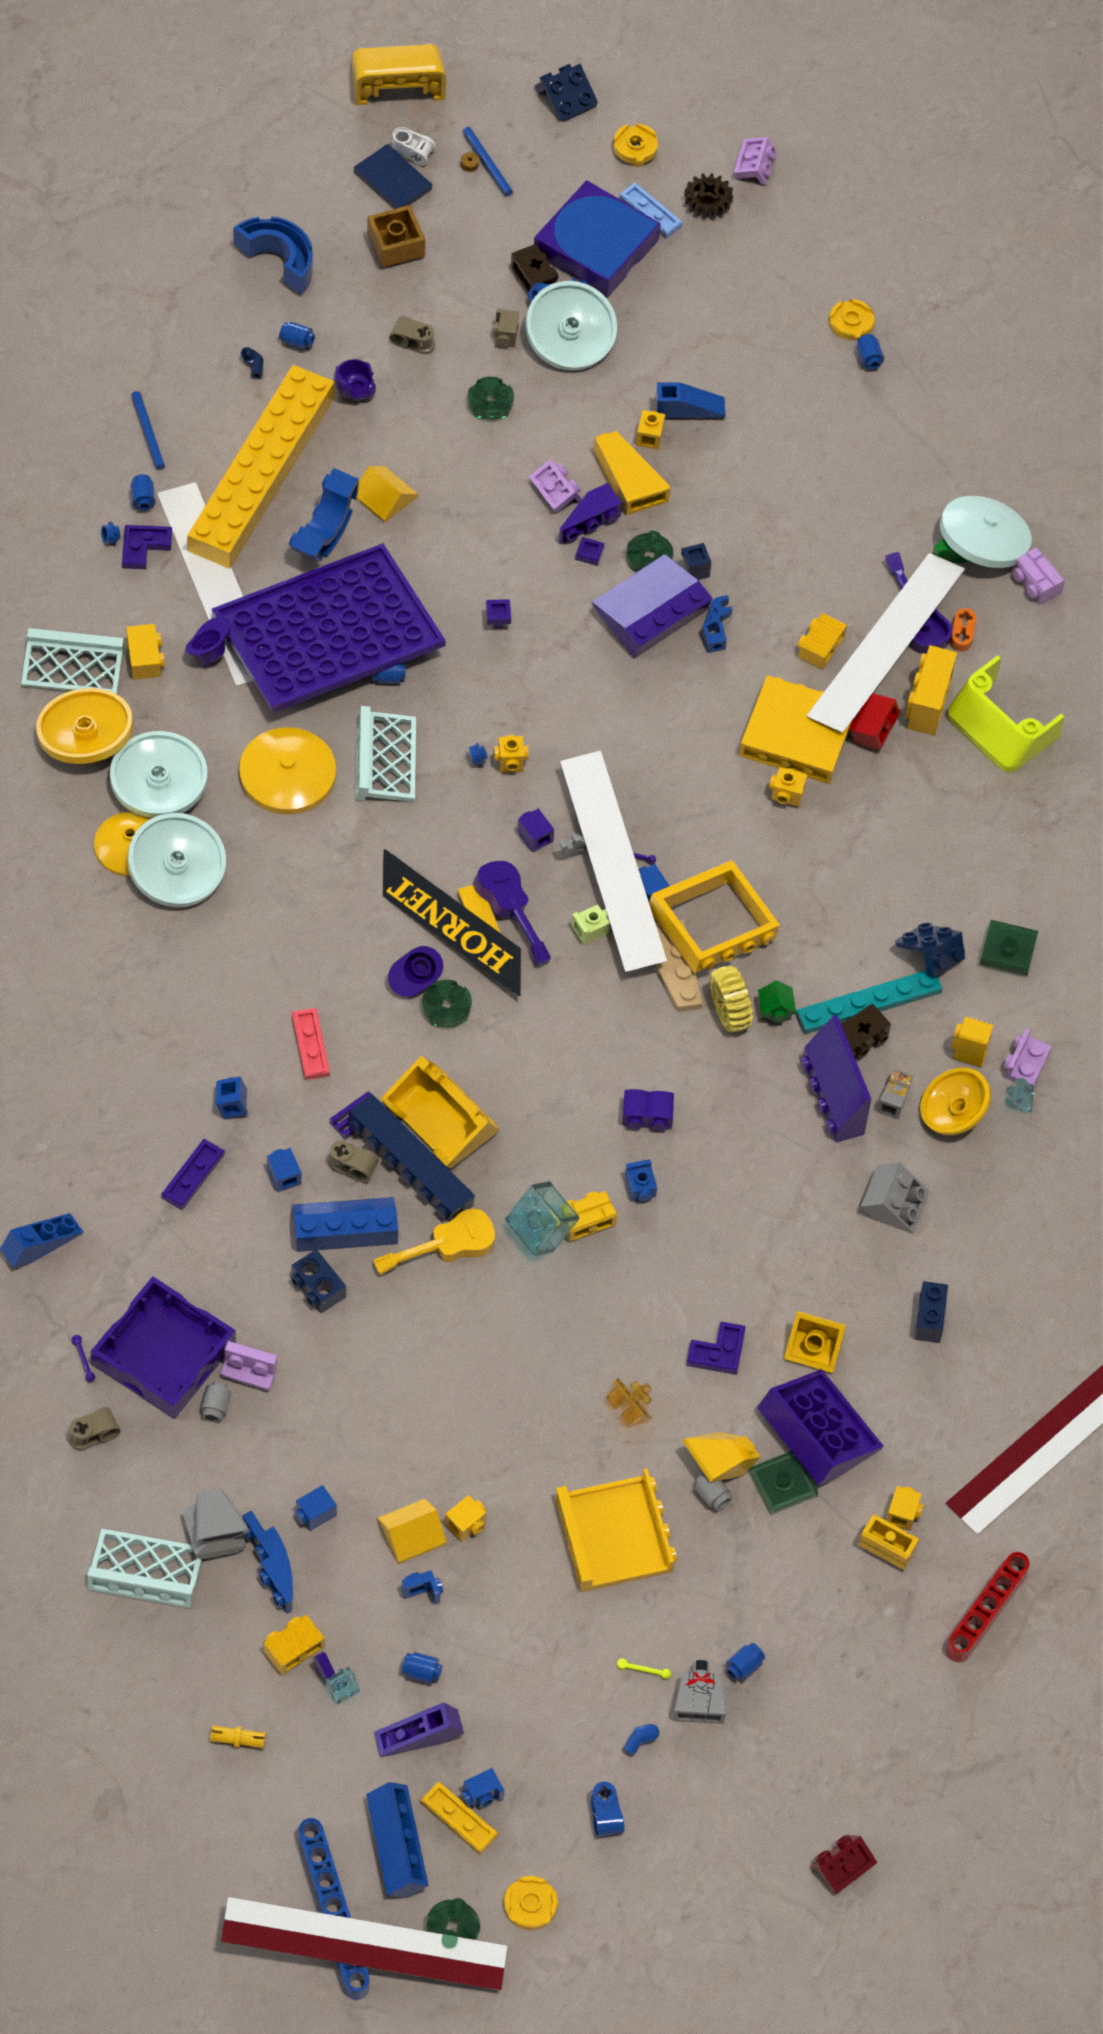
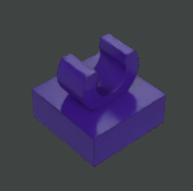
[486,599,511,628]

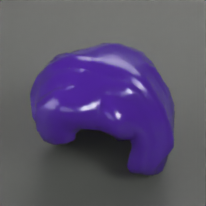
[334,359,376,401]

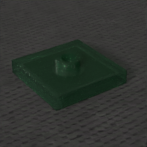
[980,920,1038,976]
[749,1451,818,1515]

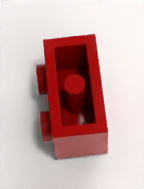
[850,693,900,750]

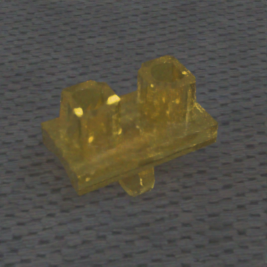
[606,1378,652,1427]

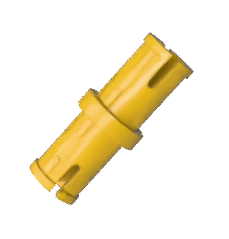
[210,1725,266,1749]

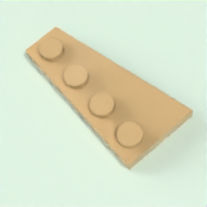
[654,919,703,1012]

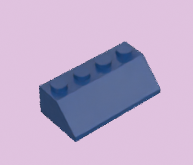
[292,1197,399,1252]

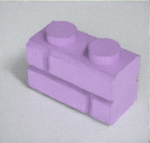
[1012,548,1065,604]

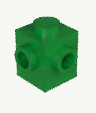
[758,980,796,1023]

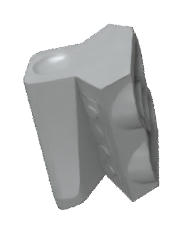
[182,1488,249,1559]

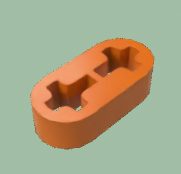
[951,608,976,652]

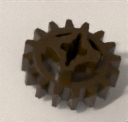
[684,173,733,218]

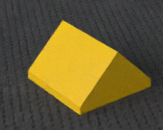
[357,466,418,523]
[784,1311,846,1373]
[377,1499,447,1564]

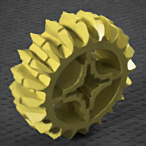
[710,966,753,1033]

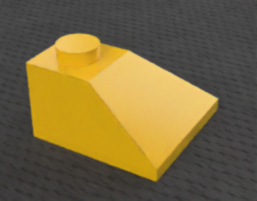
[683,1432,761,1482]

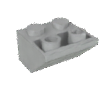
[861,1162,929,1233]

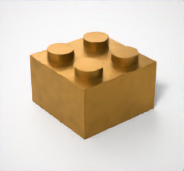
[367,205,426,268]

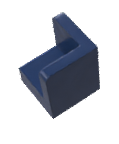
[681,543,711,580]

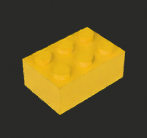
[905,645,957,736]

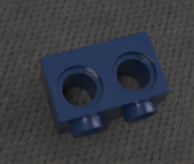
[290,1249,346,1313]
[915,1281,948,1343]

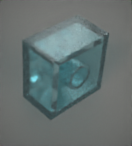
[505,1181,580,1256]

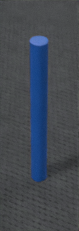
[463,127,513,196]
[131,391,165,470]

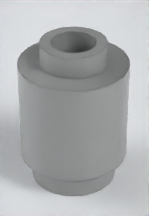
[201,1382,231,1422]
[695,1473,732,1511]

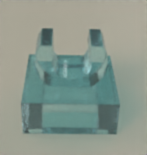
[1005,1078,1034,1113]
[326,1667,360,1705]

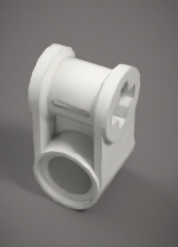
[391,127,436,166]

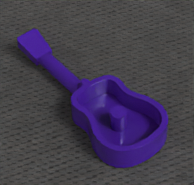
[885,552,952,654]
[473,861,551,965]

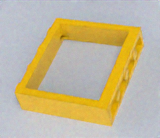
[649,860,780,974]

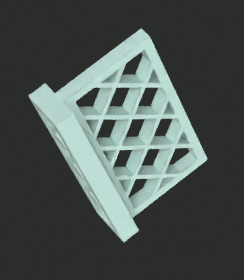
[21,628,125,694]
[355,706,416,802]
[87,1528,202,1609]

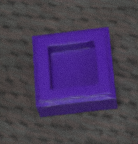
[575,537,605,566]

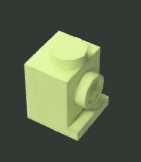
[571,905,610,945]

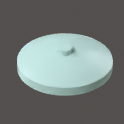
[525,281,617,371]
[940,496,1032,568]
[110,731,208,818]
[127,813,226,907]

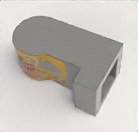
[877,1069,913,1119]

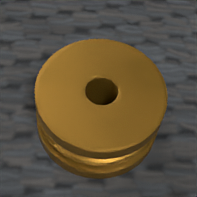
[461,152,479,172]

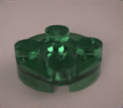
[468,376,514,420]
[626,531,673,573]
[422,980,472,1027]
[425,1898,480,1949]

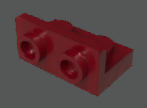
[810,1834,878,1894]

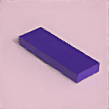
[161,1139,225,1210]

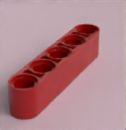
[947,1552,1030,1662]

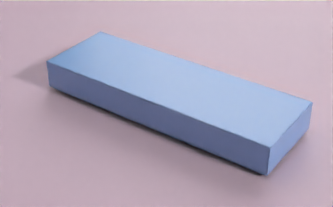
[619,183,683,239]

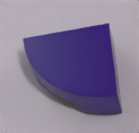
[313,1652,335,1680]

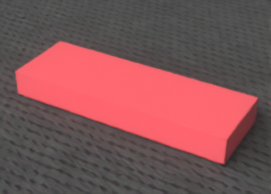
[292,1008,330,1080]

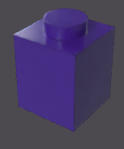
[517,808,554,852]

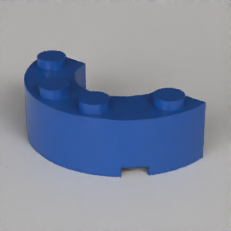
[233,216,313,294]
[289,468,359,561]

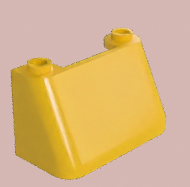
[351,44,446,105]
[380,1055,500,1168]

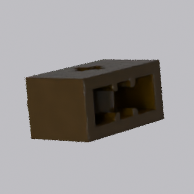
[511,244,558,293]
[841,1003,891,1059]

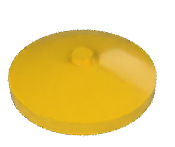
[36,688,134,764]
[239,727,336,814]

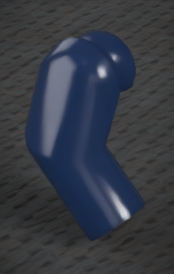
[240,347,264,379]

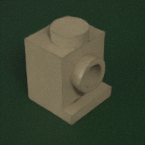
[493,309,519,347]

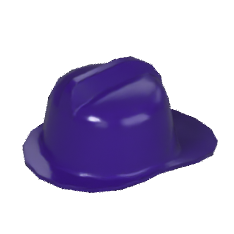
[185,616,231,667]
[388,946,444,997]

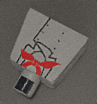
[673,1660,726,1724]

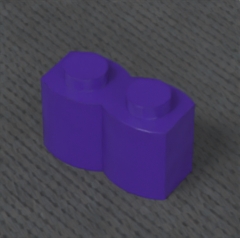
[622,1089,674,1131]

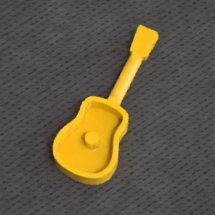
[374,1208,495,1275]

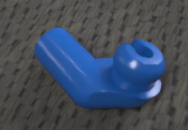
[623,1724,659,1755]

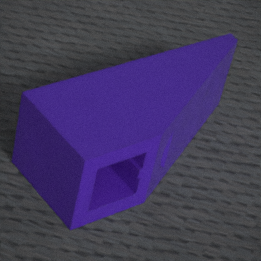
[559,483,622,544]

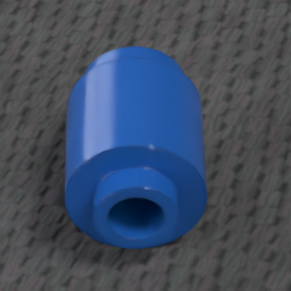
[279,322,315,350]
[857,334,884,369]
[130,474,156,511]
[372,664,406,684]
[726,1643,765,1681]
[402,1652,443,1684]

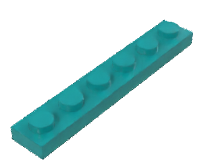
[796,970,943,1035]

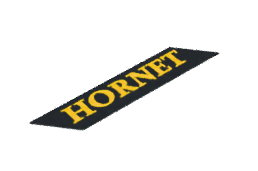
[383,849,521,996]

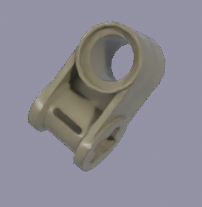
[389,316,435,354]
[329,1141,379,1183]
[69,1407,121,1451]

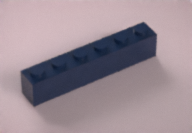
[348,1093,475,1222]

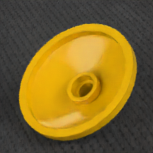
[94,812,152,877]
[920,1067,991,1135]

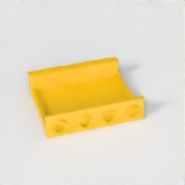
[739,675,856,784]
[555,1468,677,1592]

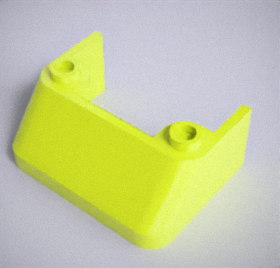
[947,655,1065,772]

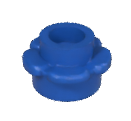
[101,522,120,545]
[469,743,488,766]

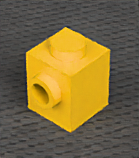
[636,410,665,450]
[886,1486,924,1531]
[445,1495,486,1542]

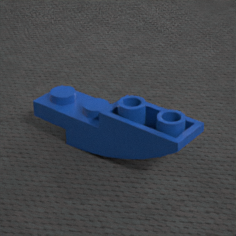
[242,1510,293,1614]

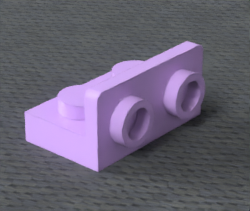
[733,137,776,185]
[529,459,582,513]
[1004,1028,1052,1089]
[221,1341,277,1391]

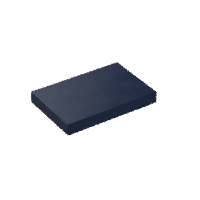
[354,144,432,209]

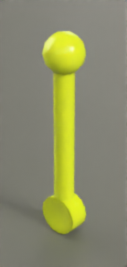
[617,1658,671,1679]

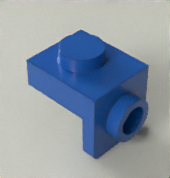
[401,1570,443,1604]

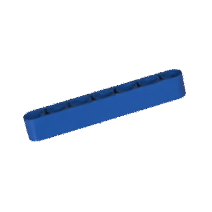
[299,1818,370,2000]

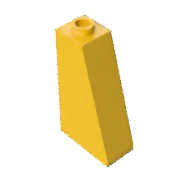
[594,431,671,515]

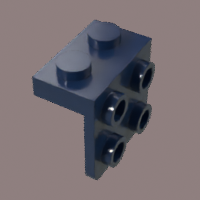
[534,63,598,121]
[895,923,965,977]

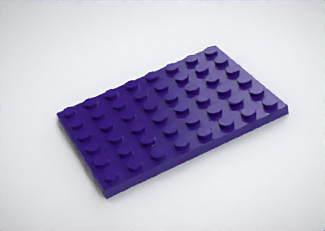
[212,543,446,713]

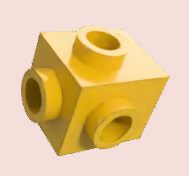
[494,735,529,773]
[769,767,807,807]

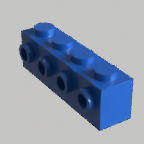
[366,1782,429,1898]

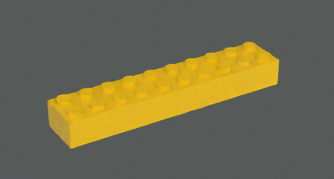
[187,365,334,569]

